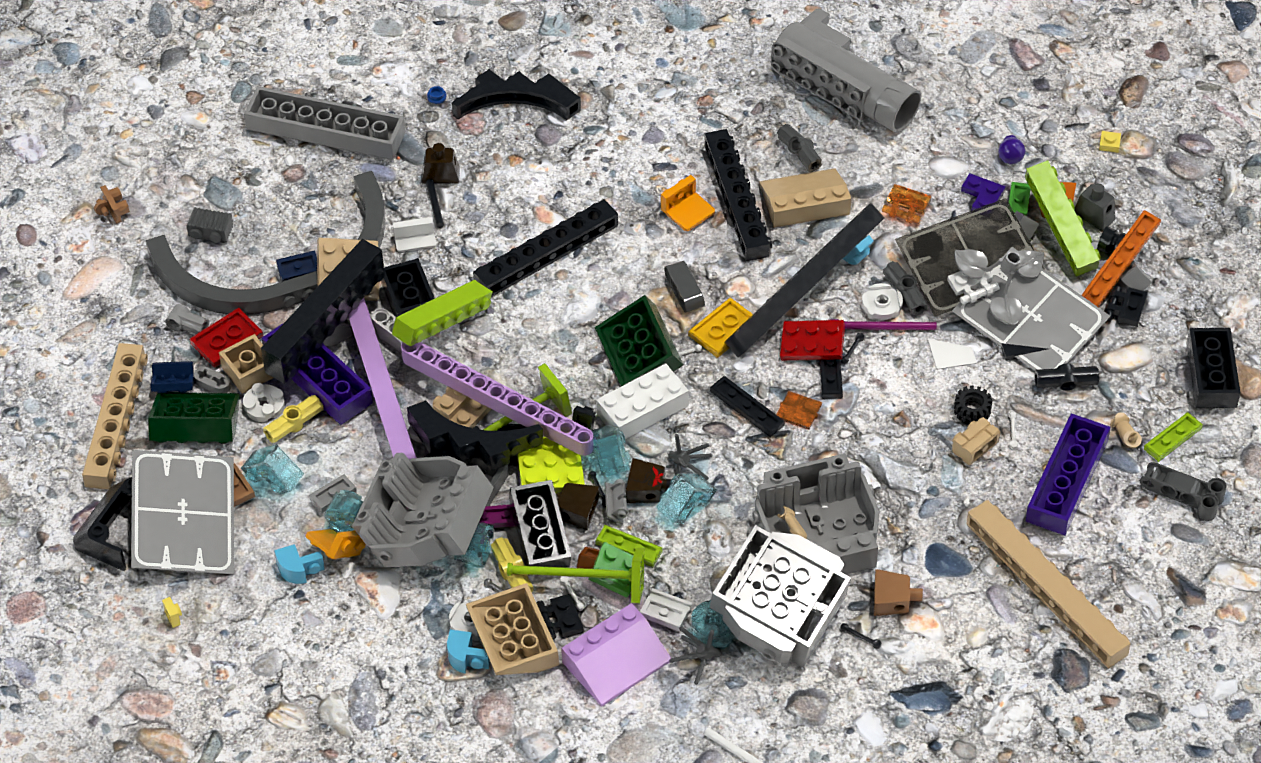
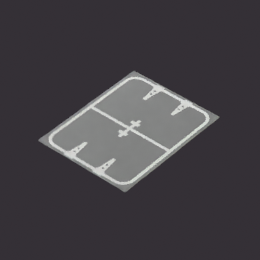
[952,247,1110,371]
[131,450,234,574]

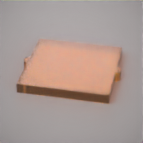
[776,391,822,430]

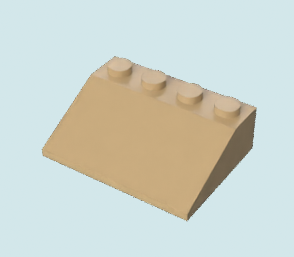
[759,168,851,228]
[466,583,559,675]

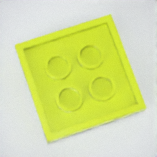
[516,437,585,493]

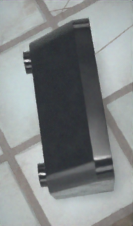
[73,477,132,571]

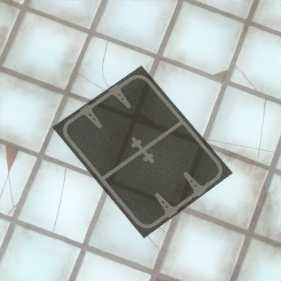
[895,198,1044,317]

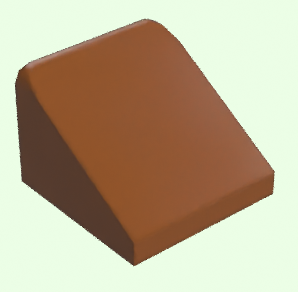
[577,546,599,569]

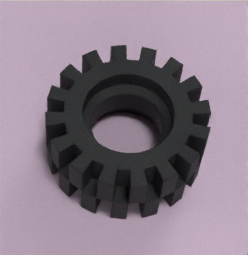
[954,385,992,424]

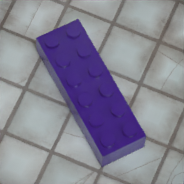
[261,324,373,425]
[1025,413,1111,536]

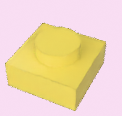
[1099,131,1121,153]
[162,597,182,628]

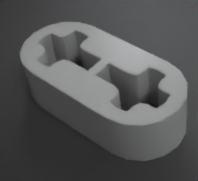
[194,367,231,393]

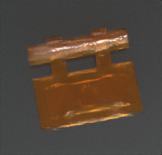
[882,184,931,224]

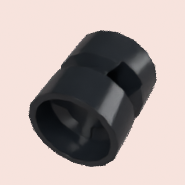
[1097,226,1126,254]

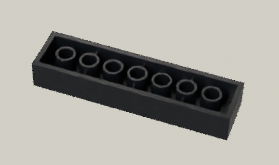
[261,239,385,384]

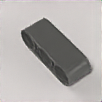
[664,261,705,313]

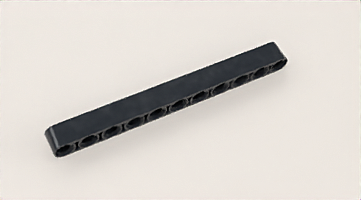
[724,203,885,358]

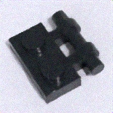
[1104,286,1148,327]
[536,593,584,640]

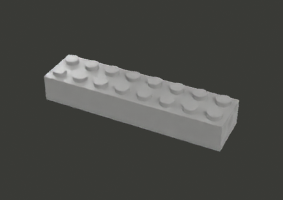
[244,86,406,160]

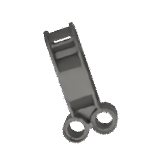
[1139,462,1227,521]

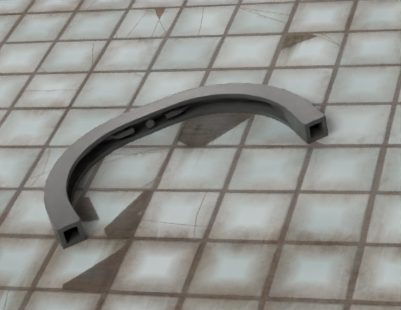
[145,171,386,315]

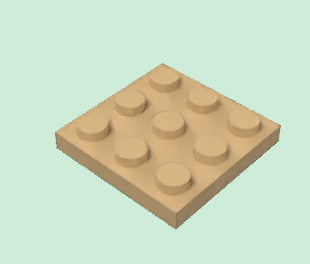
[317,238,379,301]

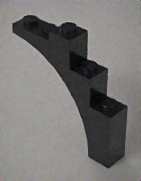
[452,69,581,120]
[407,400,543,471]

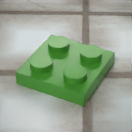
[588,542,633,598]

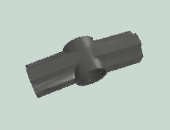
[777,124,822,172]
[883,261,928,316]

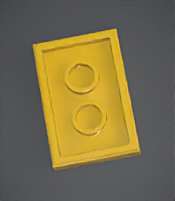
[688,298,753,358]

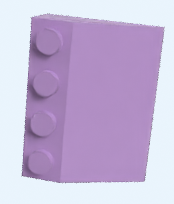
[561,603,671,707]

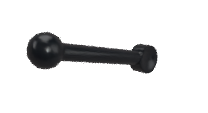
[841,333,864,364]
[588,471,606,507]
[840,623,882,649]

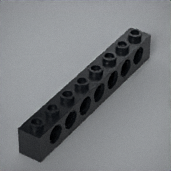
[704,129,772,262]
[473,199,618,297]

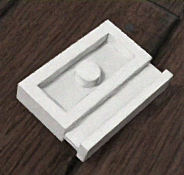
[640,588,692,632]

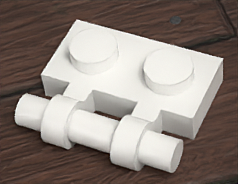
[947,271,1000,305]

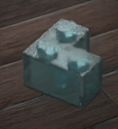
[591,425,631,477]
[241,444,304,495]
[656,473,717,523]

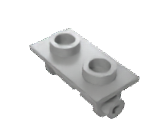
[604,479,628,525]

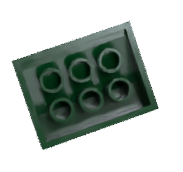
[595,295,684,386]
[148,392,240,444]

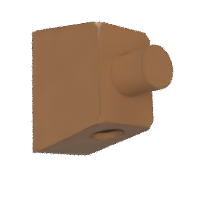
[874,569,923,616]

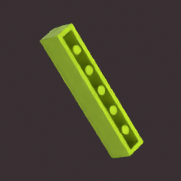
[1025,160,1101,277]
[392,280,493,346]

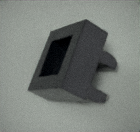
[572,406,596,431]

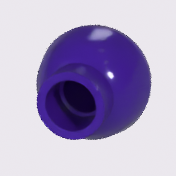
[998,135,1026,164]

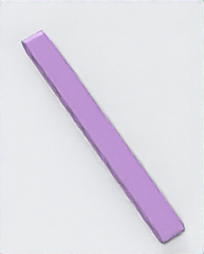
[348,298,416,460]
[401,342,594,456]

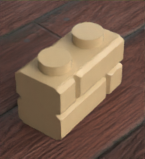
[952,417,1000,465]

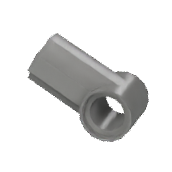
[165,304,209,334]

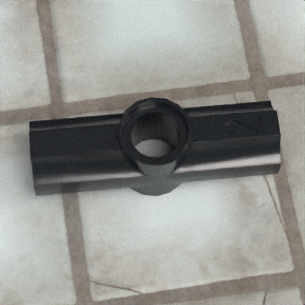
[1034,363,1099,391]

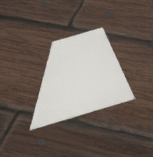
[928,339,977,369]

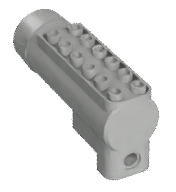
[770,8,921,133]

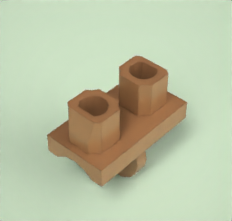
[94,185,130,224]

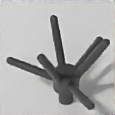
[668,434,713,490]
[669,626,721,685]

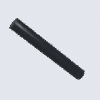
[426,179,444,228]

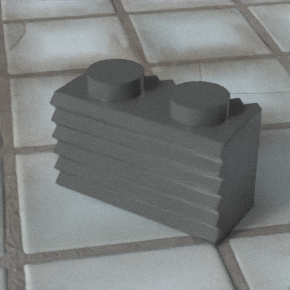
[186,207,233,243]

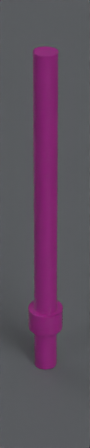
[830,319,937,330]

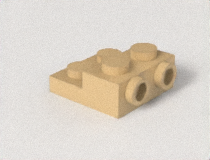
[432,386,491,428]

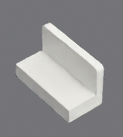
[393,217,436,253]

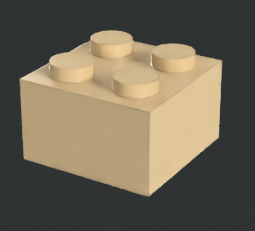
[219,334,274,394]

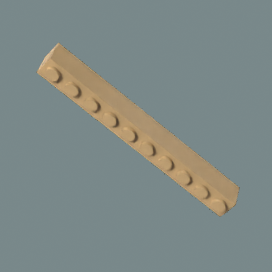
[966,500,1131,669]

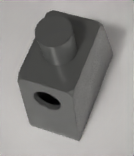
[1074,183,1116,231]

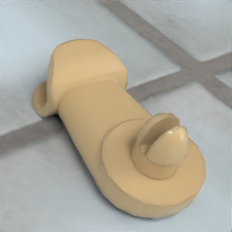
[1110,413,1142,449]
[777,506,807,539]

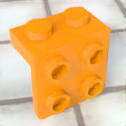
[661,175,715,231]
[305,529,366,559]

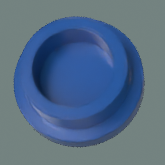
[427,86,447,104]

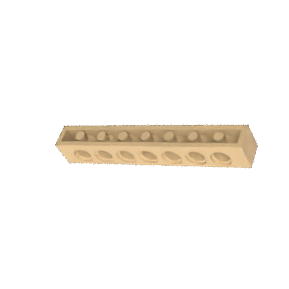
[82,343,148,489]

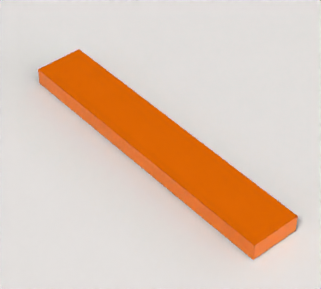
[1082,210,1161,307]

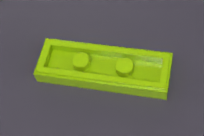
[1143,412,1203,462]
[595,525,662,568]

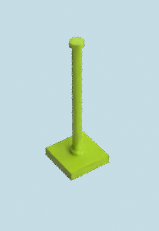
[483,363,572,431]
[507,548,645,603]

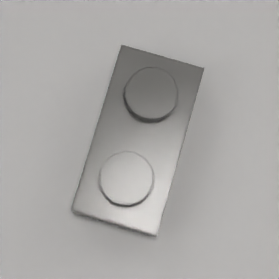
[309,474,357,513]

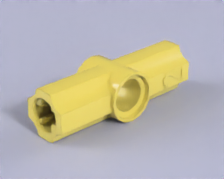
[263,395,324,443]
[490,537,533,592]

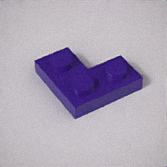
[961,173,1006,218]

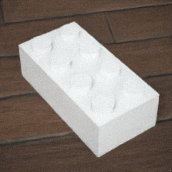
[596,364,689,442]

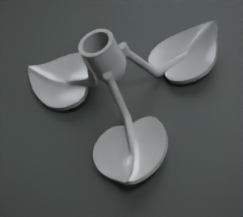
[954,249,1044,325]

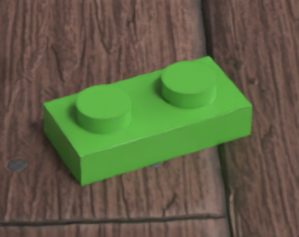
[1007,182,1031,217]

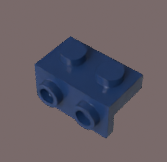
[276,250,317,282]
[150,361,195,393]

